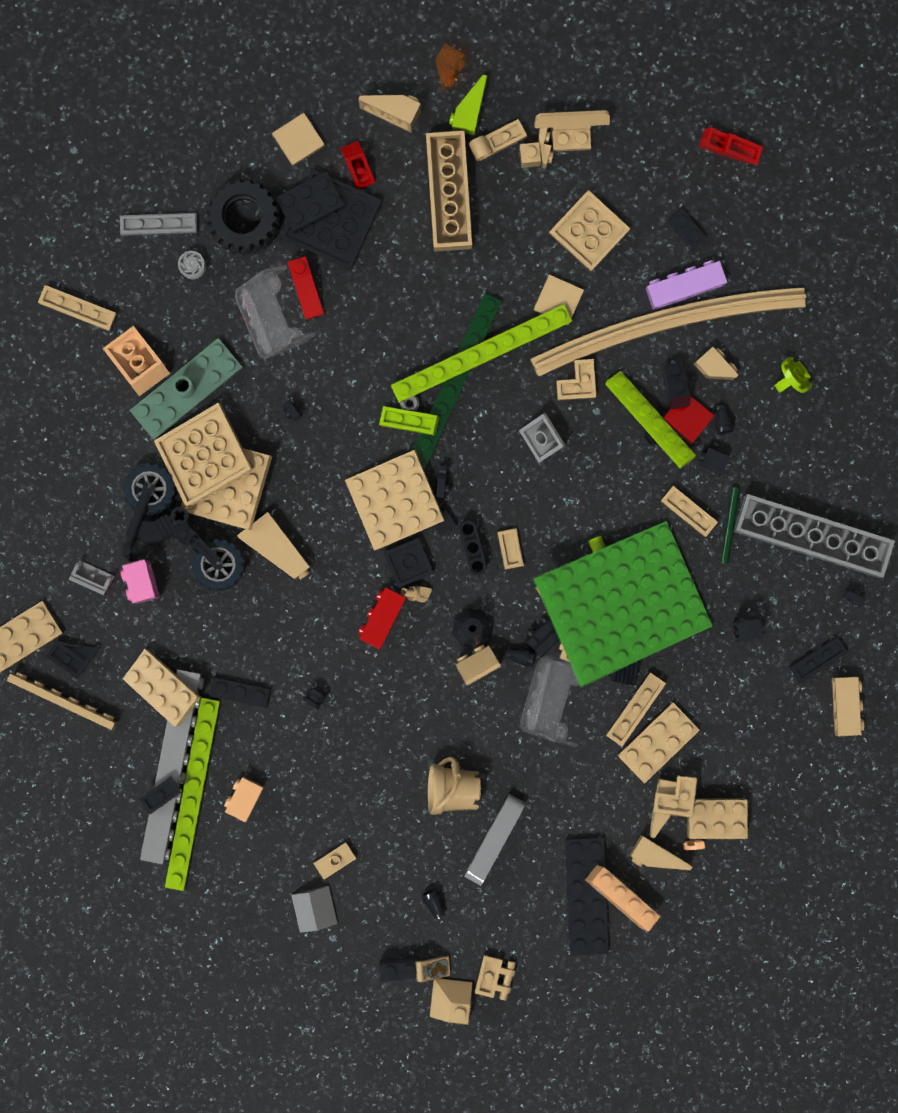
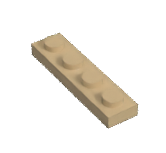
[38,285,117,331]
[606,673,666,746]

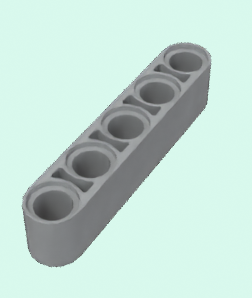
[464,794,526,886]

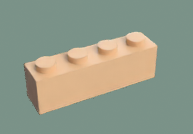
[585,865,660,932]

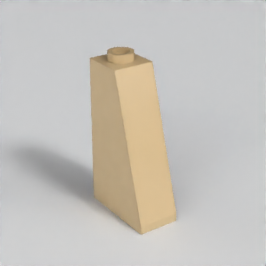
[237,512,311,580]

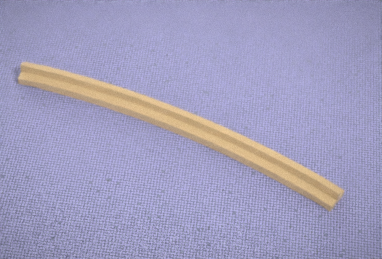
[531,288,806,377]

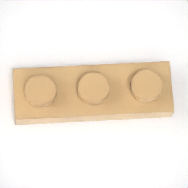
[661,486,718,537]

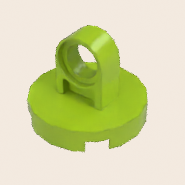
[774,357,813,393]

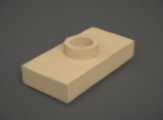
[314,842,356,879]

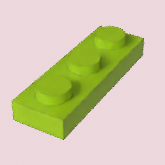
[379,406,439,436]

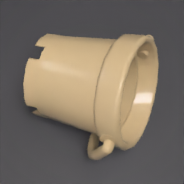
[428,757,480,815]

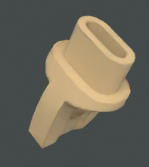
[401,586,432,602]

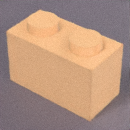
[224,776,264,822]

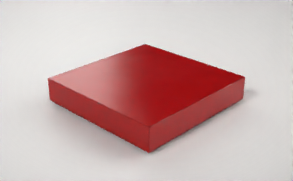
[663,396,714,444]

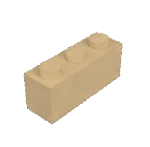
[832,677,864,736]

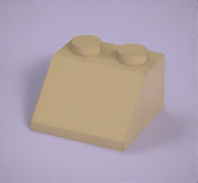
[456,644,500,685]

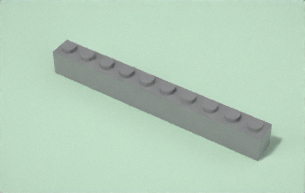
[140,669,204,864]

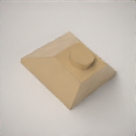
[430,978,472,1024]

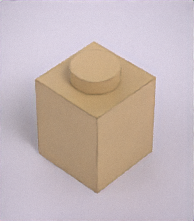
[519,142,541,168]

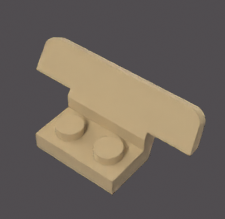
[534,110,610,152]

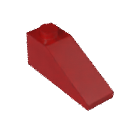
[288,256,324,320]

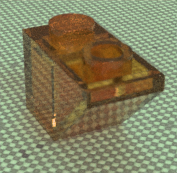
[435,44,466,92]

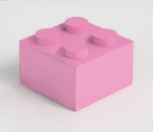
[121,560,160,604]

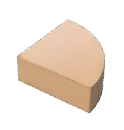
[683,839,705,850]

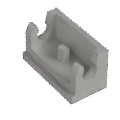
[69,561,115,595]

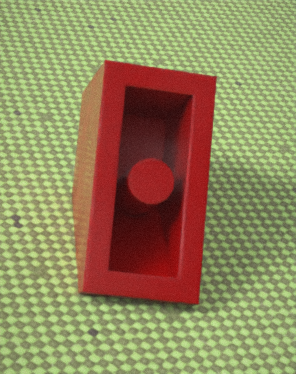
[340,141,375,189]

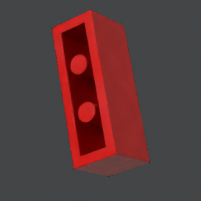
[358,587,406,649]

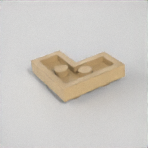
[556,359,596,400]
[653,776,697,818]

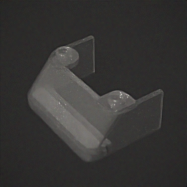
[235,265,316,359]
[520,657,580,747]

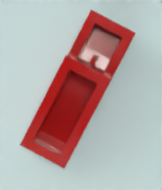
[699,127,763,165]

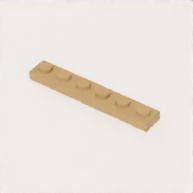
[7,672,117,730]

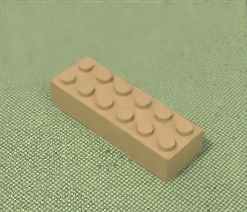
[426,131,472,252]

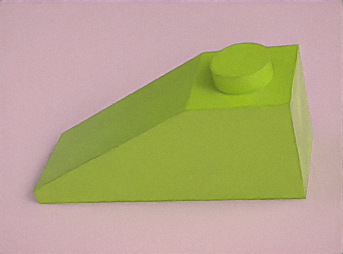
[449,75,487,135]

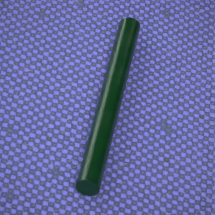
[720,487,740,564]

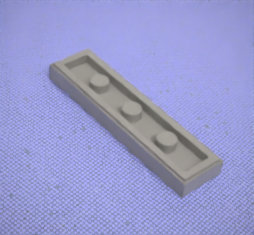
[120,213,197,236]

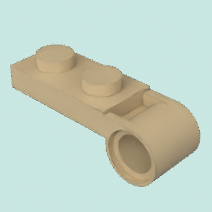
[469,119,527,161]

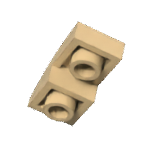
[538,128,554,168]

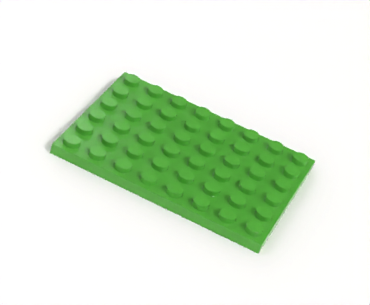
[534,521,712,686]

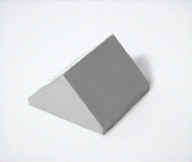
[519,413,565,463]
[291,886,338,932]

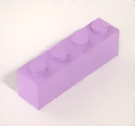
[646,260,727,310]

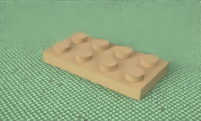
[0,601,63,673]
[123,649,201,727]
[617,702,700,784]

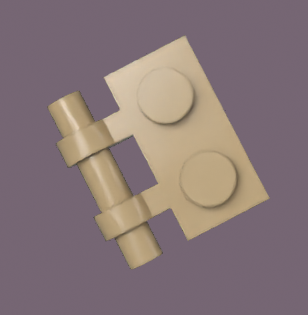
[475,955,516,1000]

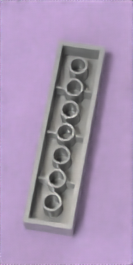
[733,494,895,578]

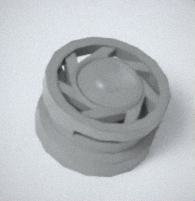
[178,251,206,280]

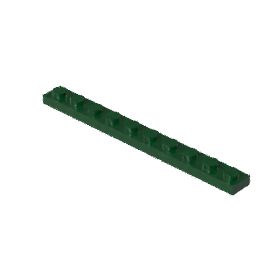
[413,293,502,471]

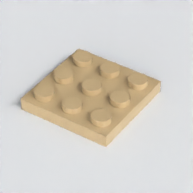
[549,190,630,271]

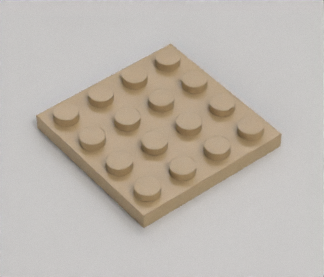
[154,403,253,508]
[180,448,272,531]
[345,450,445,551]

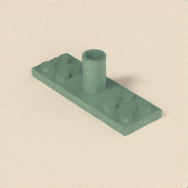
[130,338,243,440]

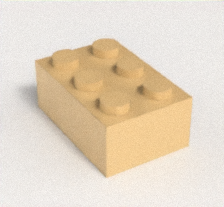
[687,798,748,839]

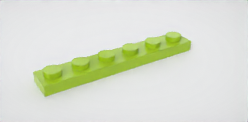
[605,371,696,469]

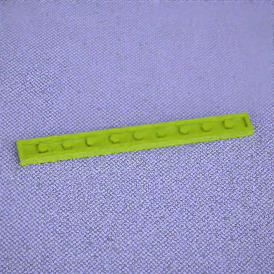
[391,304,572,403]
[165,698,220,891]

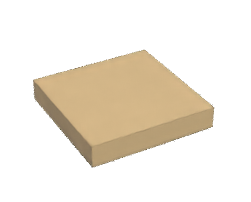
[272,113,325,166]
[534,275,584,325]

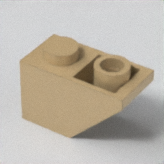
[694,347,738,380]

